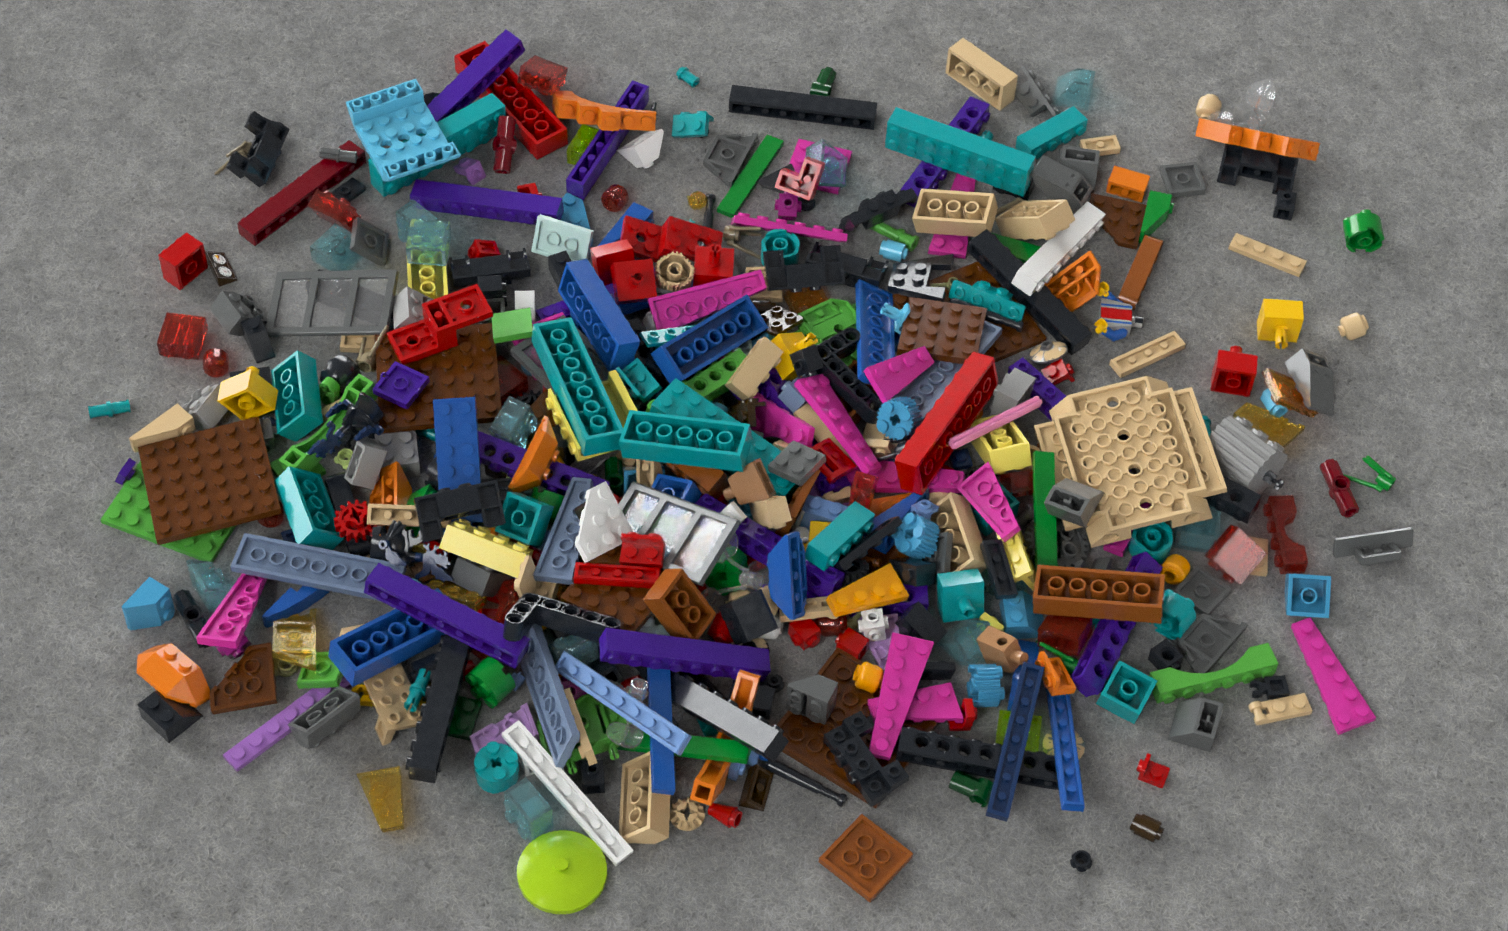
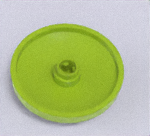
[517,830,607,914]

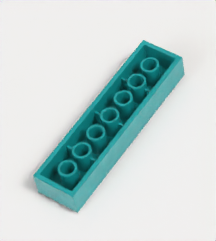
[368,93,506,197]
[885,107,1036,197]
[531,317,623,456]
[650,378,799,501]

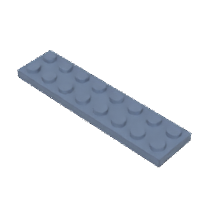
[892,321,1002,422]
[230,533,406,601]
[520,624,580,768]

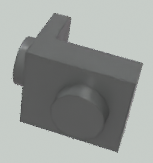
[262,418,278,452]

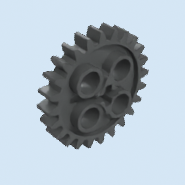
[1023,518,1090,567]

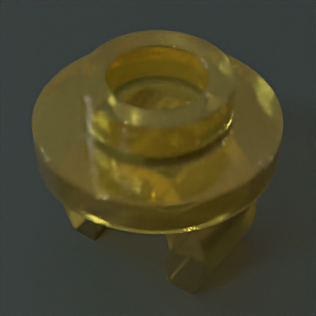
[687,191,707,210]

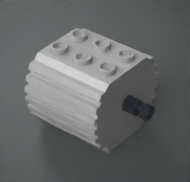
[1209,415,1288,494]

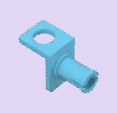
[880,303,910,334]

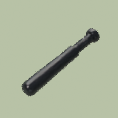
[700,193,716,246]
[949,298,1024,332]
[765,760,847,807]

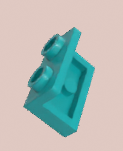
[672,111,714,138]
[616,357,662,403]

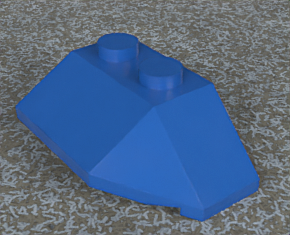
[767,531,807,620]

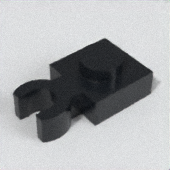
[1249,675,1290,700]

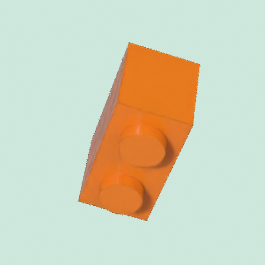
[1106,165,1150,203]

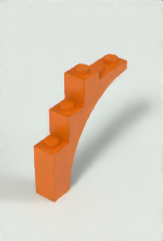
[552,90,656,131]
[1195,118,1320,161]
[690,670,761,806]

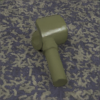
[931,277,958,292]
[842,611,861,631]

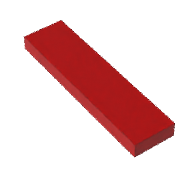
[574,562,661,588]

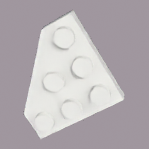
[575,481,633,563]

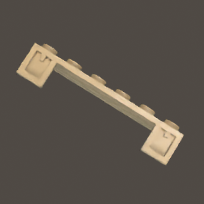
[339,624,422,746]

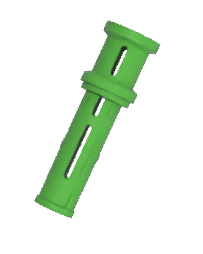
[869,222,919,252]

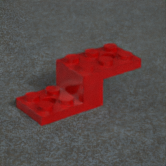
[620,215,723,263]
[387,284,493,365]

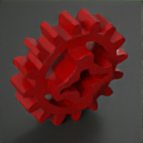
[334,500,378,542]

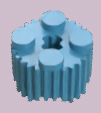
[876,396,924,440]
[891,513,940,559]
[966,664,1005,708]

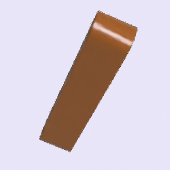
[1118,235,1164,311]

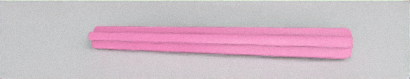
[948,396,1043,449]

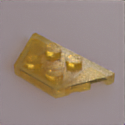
[272,608,317,671]

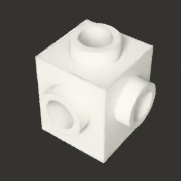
[858,608,889,642]

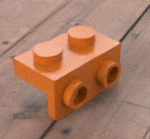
[1035,651,1076,696]

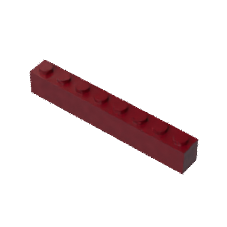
[237,140,366,246]

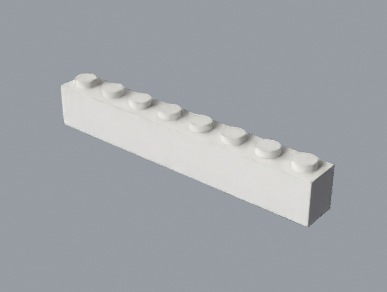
[1011,201,1105,296]

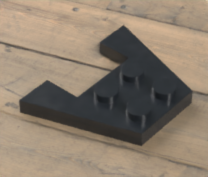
[888,254,954,302]

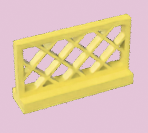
[996,530,1036,591]

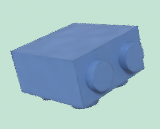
[800,495,848,530]

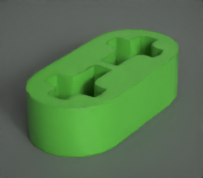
[319,377,340,405]

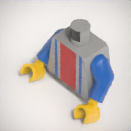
[1094,281,1143,342]

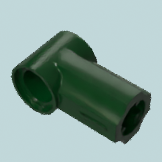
[810,67,837,96]
[604,457,624,497]
[949,770,993,807]

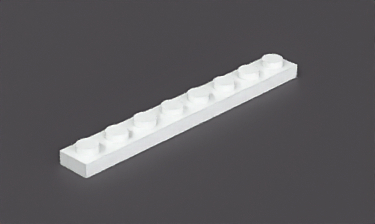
[502,720,633,866]

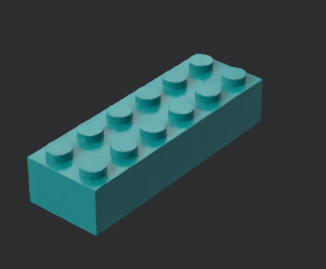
[619,410,752,472]

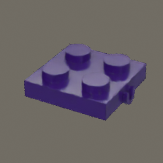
[372,361,430,409]

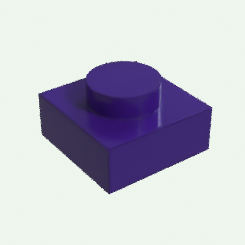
[115,458,136,485]

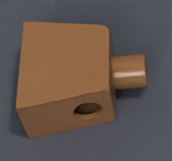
[723,458,776,505]
[976,626,1028,673]

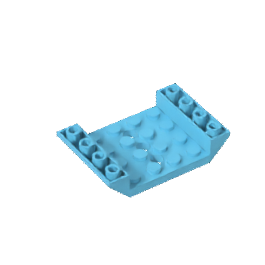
[346,79,461,181]

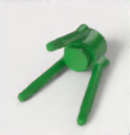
[1343,456,1396,493]
[1035,640,1079,675]

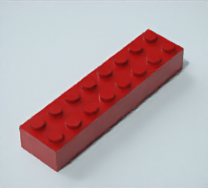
[454,41,568,160]
[895,352,999,495]

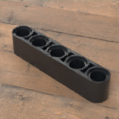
[324,472,371,556]

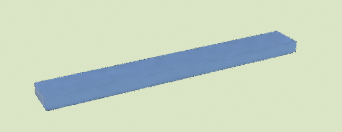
[555,651,692,756]

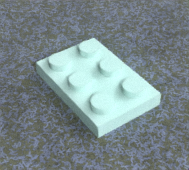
[531,214,594,261]

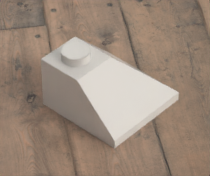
[617,129,664,169]

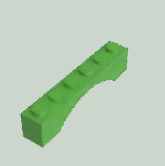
[279,374,378,472]
[1149,643,1278,704]

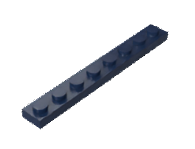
[985,662,1044,822]

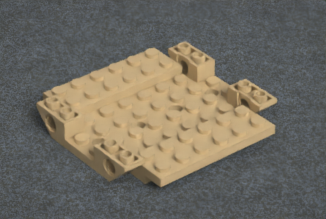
[1034,376,1227,548]

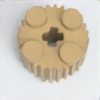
[654,251,694,292]

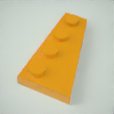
[826,563,909,617]

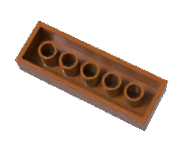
[1033,565,1165,624]

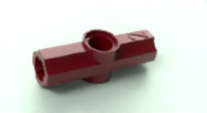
[492,116,517,174]
[1320,459,1359,518]

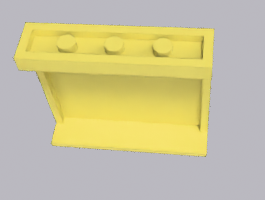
[545,370,638,462]

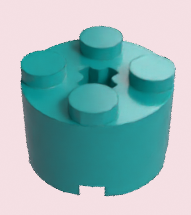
[760,229,800,266]
[1128,522,1173,564]
[1149,589,1196,640]
[474,741,519,794]

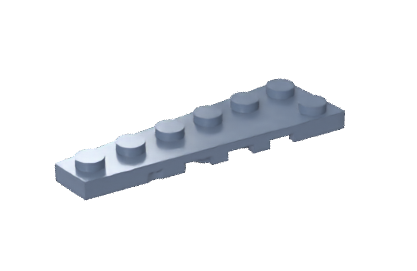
[533,477,593,585]

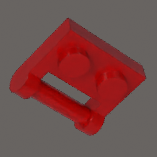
[810,438,856,485]

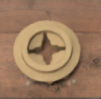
[670,797,705,831]

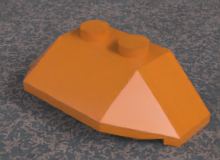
[1044,250,1101,312]
[508,415,560,492]
[369,461,412,536]
[136,643,210,708]

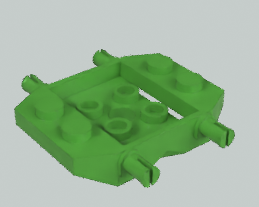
[793,298,857,366]
[536,694,631,774]

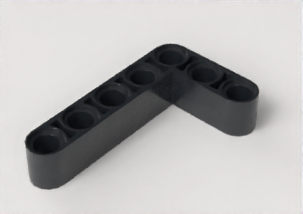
[816,328,883,424]
[503,593,621,643]

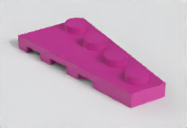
[863,346,935,403]
[956,462,1021,542]

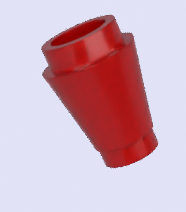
[708,802,742,828]

